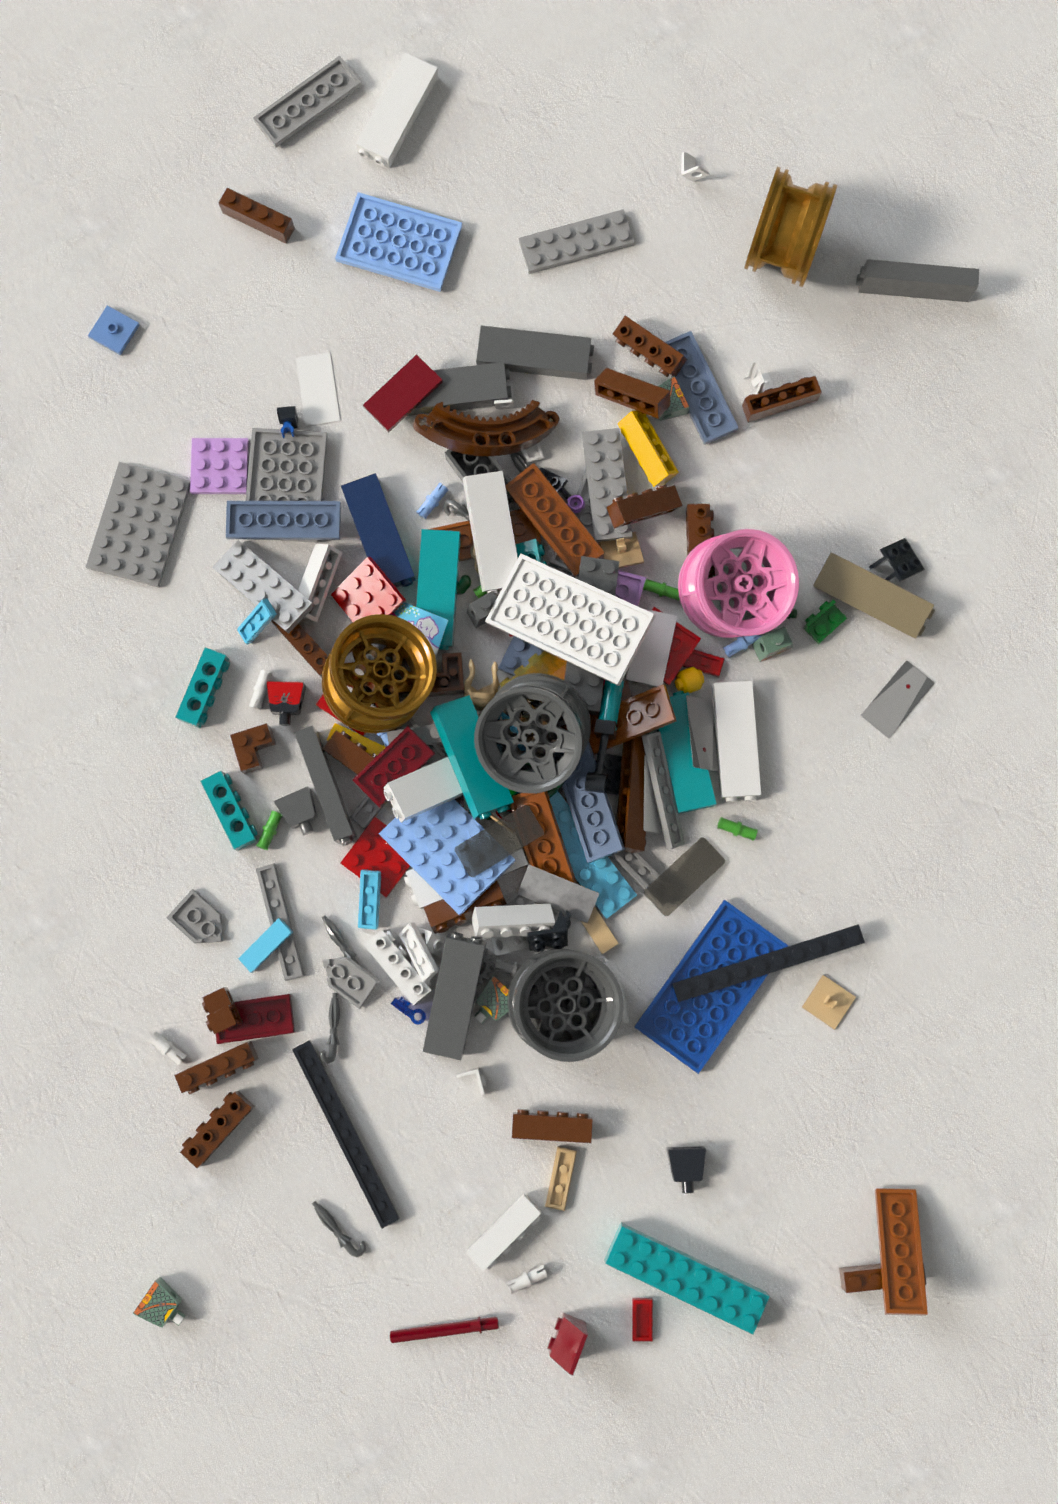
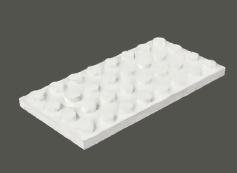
[485,554,656,686]

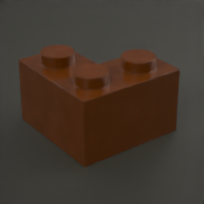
[428,652,464,697]
[230,723,276,774]
[202,987,243,1034]

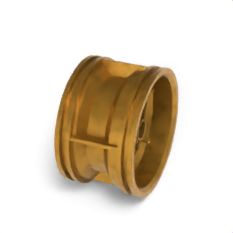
[744,166,837,287]
[322,614,437,733]

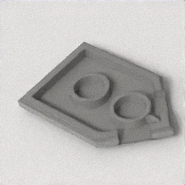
[166,889,222,944]
[322,957,380,1009]

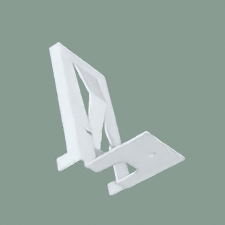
[744,361,774,394]

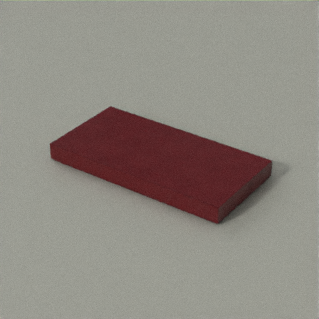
[363,354,443,433]
[352,726,435,808]
[215,994,295,1044]

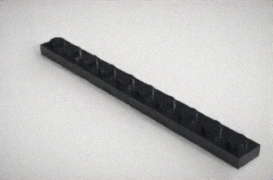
[672,924,865,1002]
[292,1040,400,1229]

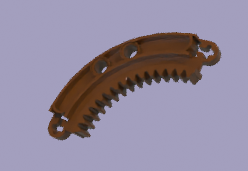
[413,400,560,457]

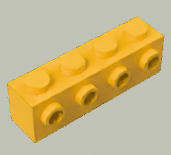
[617,410,679,487]

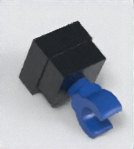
[277,406,298,438]

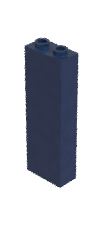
[341,473,416,588]

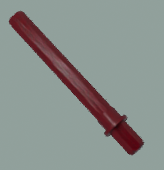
[389,1317,499,1343]

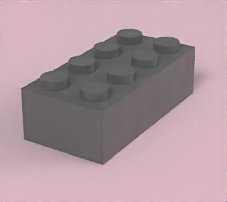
[445,443,514,504]

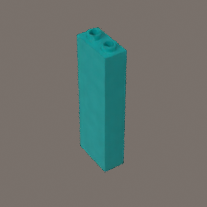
[416,529,461,650]
[657,691,717,814]
[430,695,514,820]

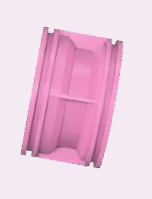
[678,529,799,638]

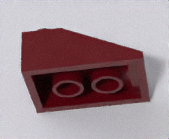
[547,1313,588,1375]

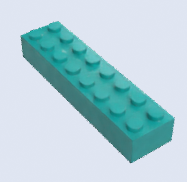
[604,1223,770,1335]

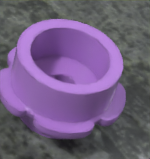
[567,495,585,513]

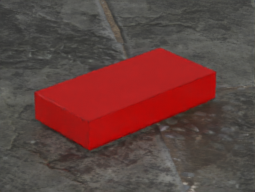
[632,1298,653,1342]

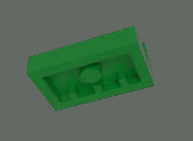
[803,599,847,645]

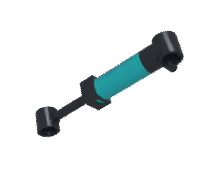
[585,670,628,794]

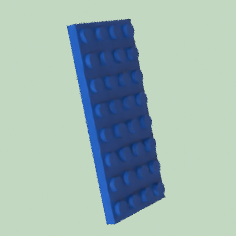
[634,900,788,1074]

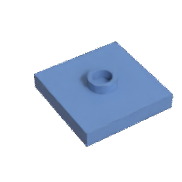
[88,305,140,356]

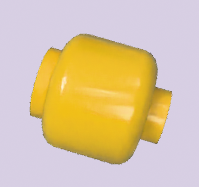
[674,667,704,694]

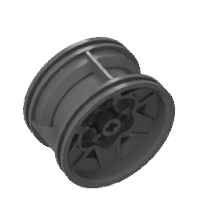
[474,673,591,793]
[507,949,624,1062]

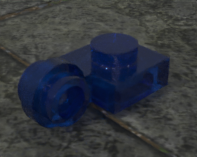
[391,996,426,1025]

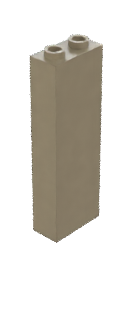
[813,552,935,639]

